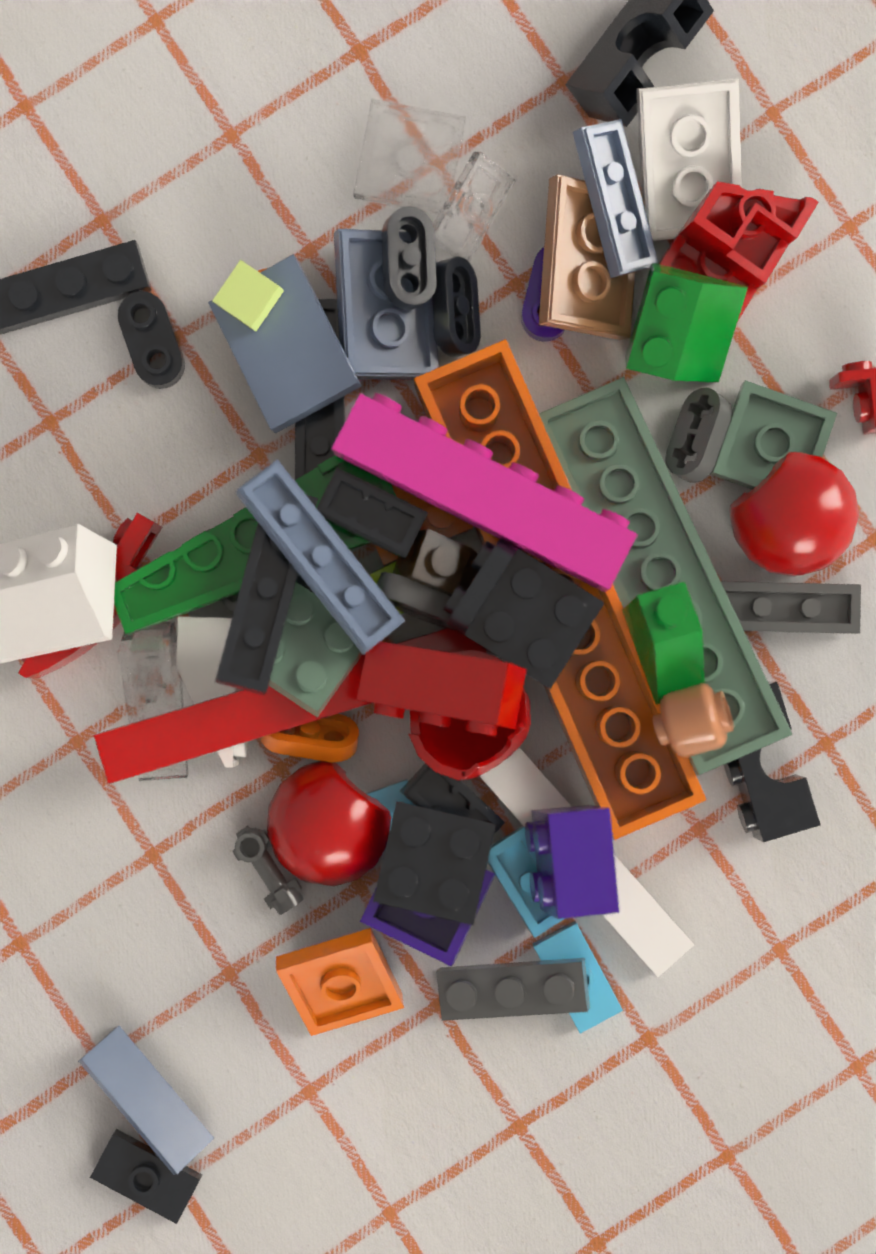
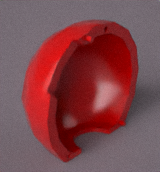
[729,452,859,576]
[408,650,531,780]
[267,761,391,887]

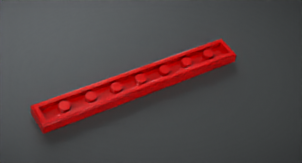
[93,622,487,784]

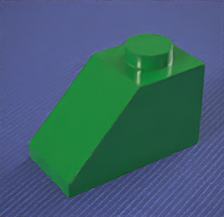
[622,581,705,705]

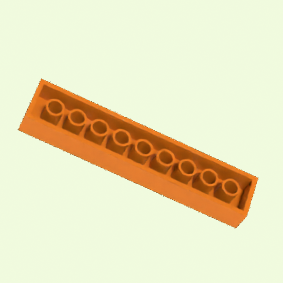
[414,339,707,840]

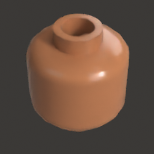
[653,683,734,758]

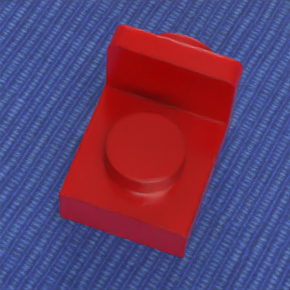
[829,361,876,435]

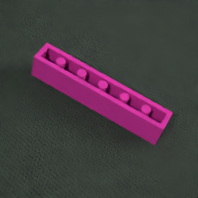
[332,393,638,592]

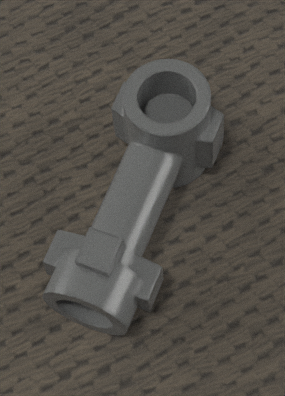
[232,825,304,915]

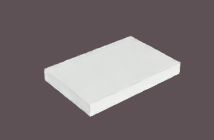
[636,78,742,241]

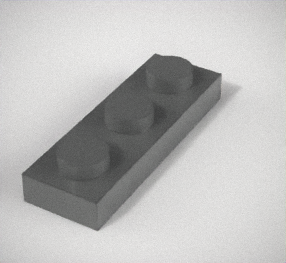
[721,581,861,634]
[436,958,590,1021]

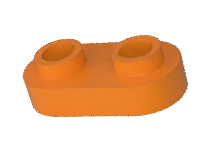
[261,714,359,762]

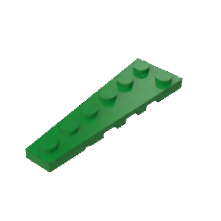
[114,455,396,635]

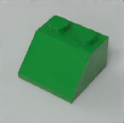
[625,262,748,382]

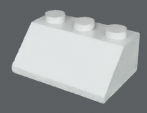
[0,524,117,664]

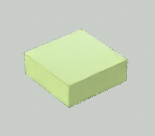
[212,260,284,332]

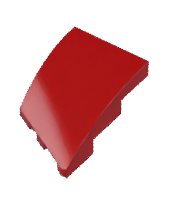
[659,181,819,322]

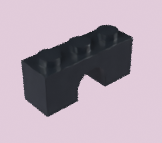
[565,0,714,127]
[724,682,821,842]

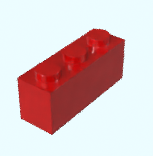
[357,642,527,736]

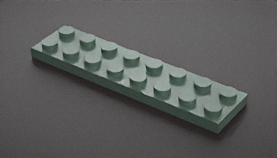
[539,377,793,776]

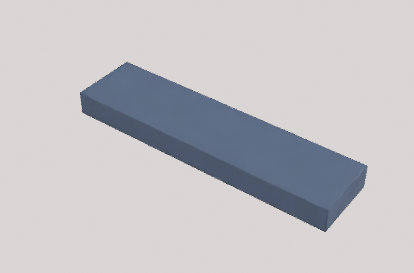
[235,459,405,654]

